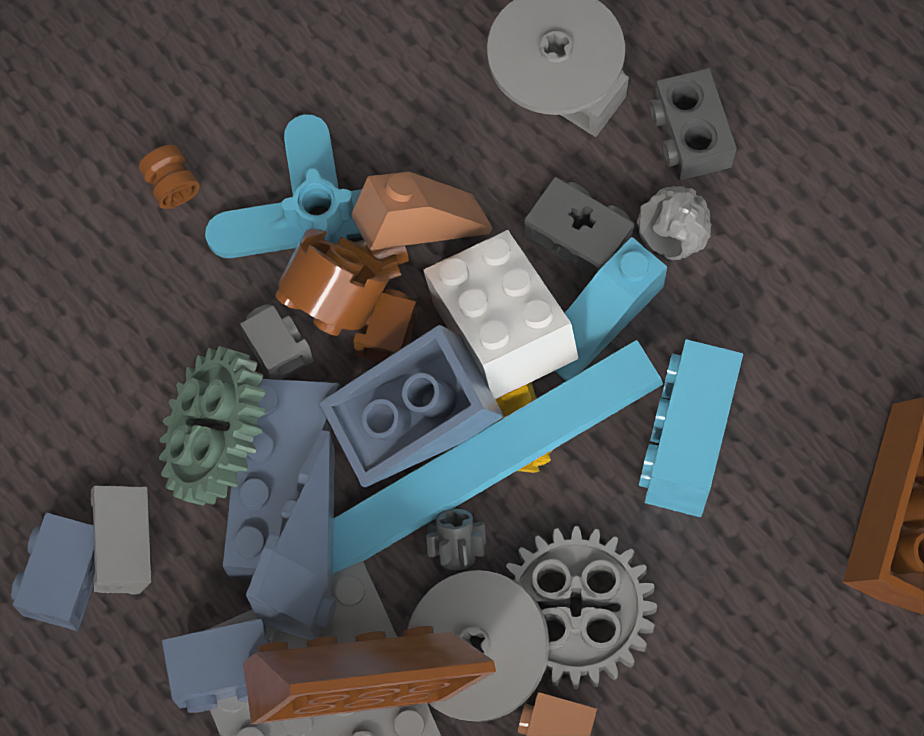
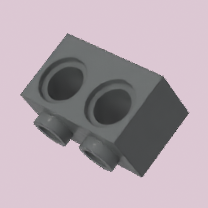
[649,68,737,180]

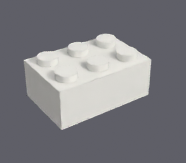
[424,230,579,399]

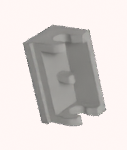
[91,486,151,594]

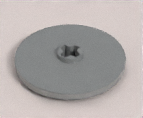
[487,0,625,115]
[408,570,549,722]

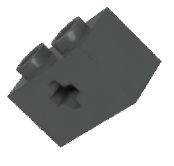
[524,177,634,278]

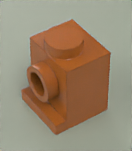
[353,289,417,363]

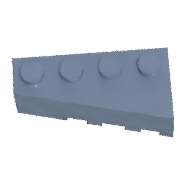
[223,379,340,581]

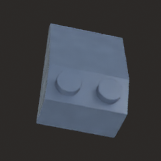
[319,325,504,487]

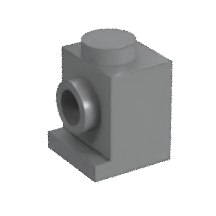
[240,304,313,380]

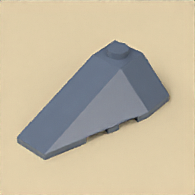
[246,429,336,640]

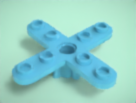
[205,115,362,319]

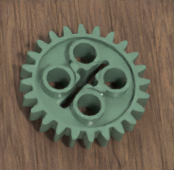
[159,346,266,506]

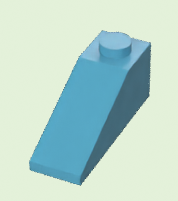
[555,237,667,381]

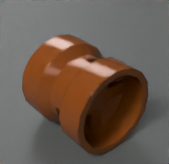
[138,145,200,209]

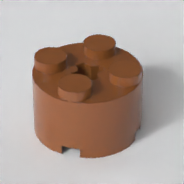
[275,229,390,336]

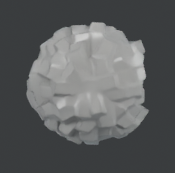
[637,186,711,261]

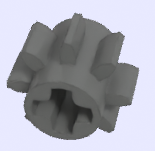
[426,509,486,570]

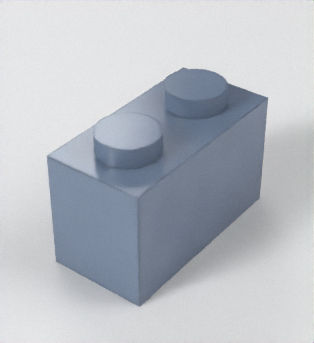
[11,513,95,631]
[162,618,270,713]

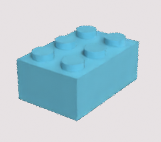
[639,339,743,517]

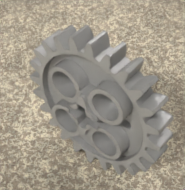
[506,526,657,689]

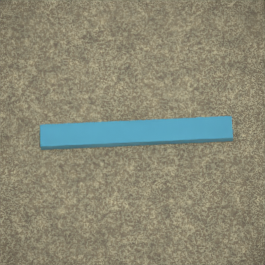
[333,340,663,574]

